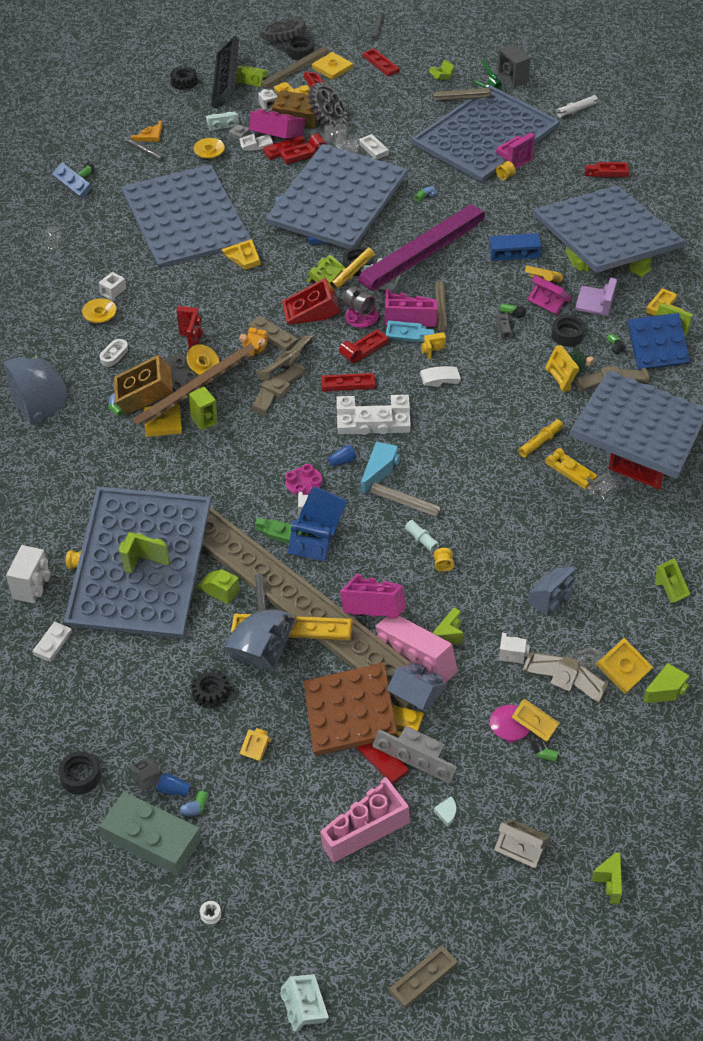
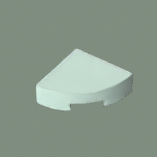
[434,797,456,827]

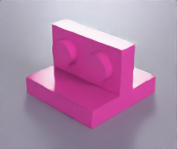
[496,132,535,169]
[527,275,572,315]

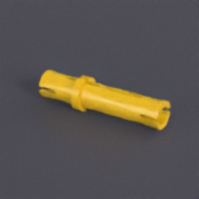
[332,247,376,289]
[518,419,564,458]

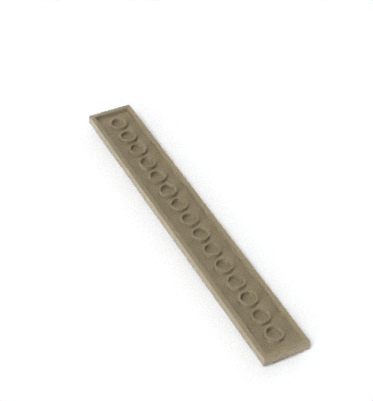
[202,507,413,709]

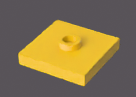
[312,52,353,80]
[144,404,182,437]
[596,638,653,694]

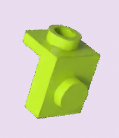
[429,60,455,81]

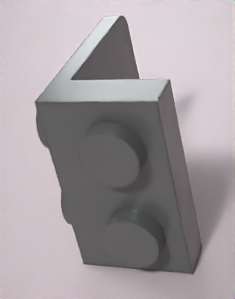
[164,352,198,392]

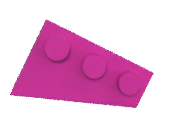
[249,108,305,138]
[385,289,437,328]
[340,574,406,618]

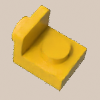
[421,332,446,359]
[240,728,272,762]

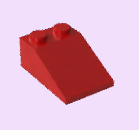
[282,278,341,325]
[608,453,664,490]

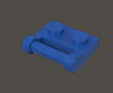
[288,520,332,562]

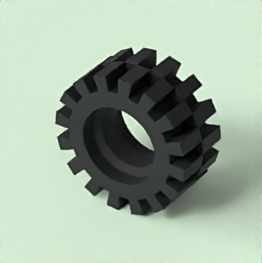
[170,66,198,91]
[191,669,230,709]

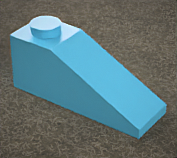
[361,442,400,494]

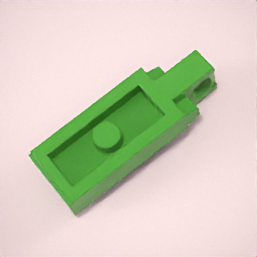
[255,518,309,544]

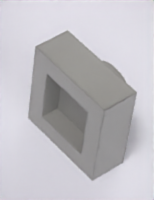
[228,124,250,140]

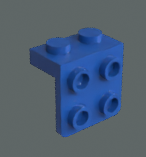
[298,486,347,542]

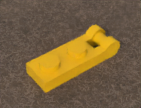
[545,448,598,489]

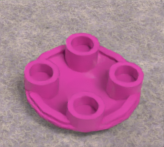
[345,307,379,328]
[285,464,323,495]
[489,705,531,743]

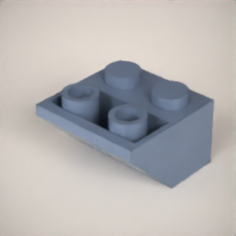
[528,567,575,616]
[387,663,447,710]

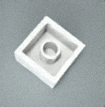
[6,545,51,604]

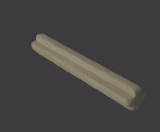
[433,88,491,101]
[435,281,447,331]
[371,482,441,517]

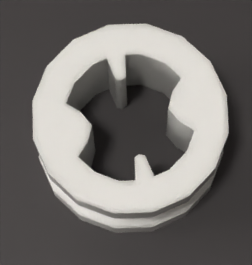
[200,901,221,924]

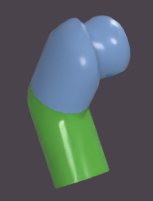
[414,186,438,202]
[108,393,124,417]
[180,791,208,817]

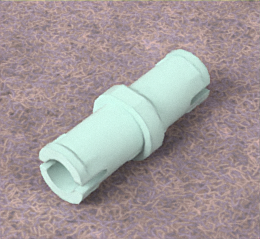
[405,520,439,553]

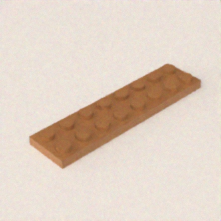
[133,343,255,425]

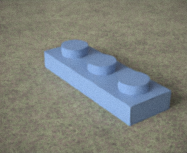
[52,162,93,198]

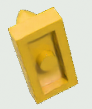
[512,699,560,742]

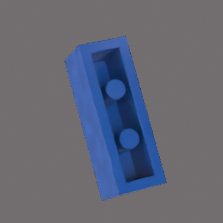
[489,233,541,261]

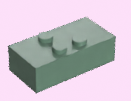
[99,791,201,876]

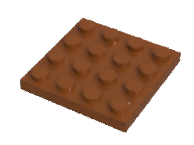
[303,662,398,755]

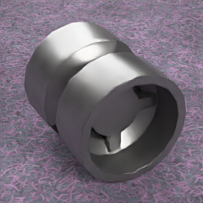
[343,286,376,316]

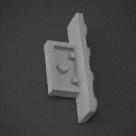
[373,726,457,783]

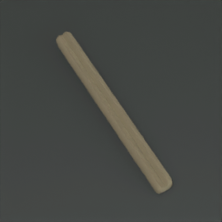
[262,46,329,89]

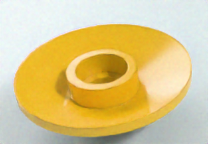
[194,138,225,158]
[82,298,117,323]
[187,345,219,375]

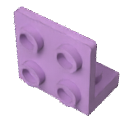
[575,278,617,316]

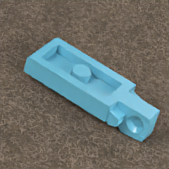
[386,321,435,342]

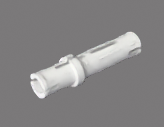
[556,95,598,118]

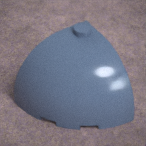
[3,357,67,425]
[223,610,297,672]

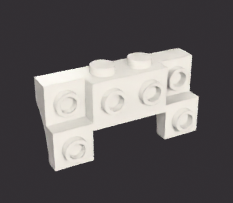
[337,395,410,435]

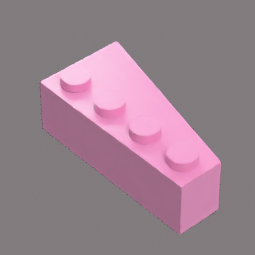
[375,616,458,682]
[320,777,410,863]

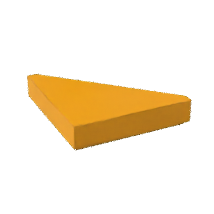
[131,121,162,142]

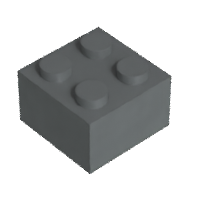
[497,43,531,88]

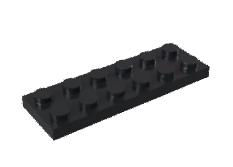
[211,35,239,108]

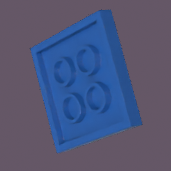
[627,313,690,370]

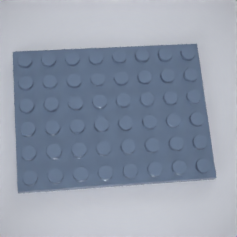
[411,85,560,182]
[265,144,408,249]
[121,165,251,268]
[533,186,685,273]
[569,371,703,479]
[64,486,211,638]

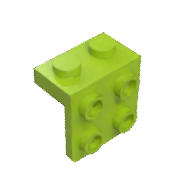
[118,532,170,573]

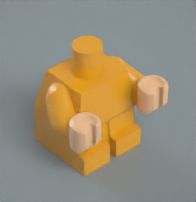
[239,327,268,358]

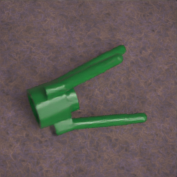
[473,59,503,90]

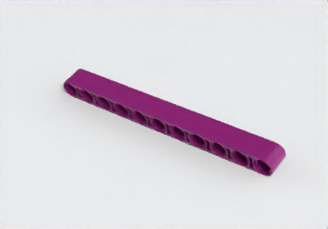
[358,204,485,291]

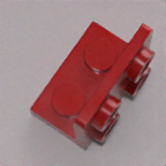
[176,306,203,349]

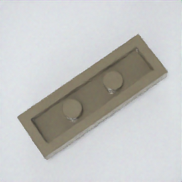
[248,316,298,351]
[389,945,458,1010]

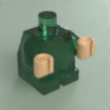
[569,348,594,378]

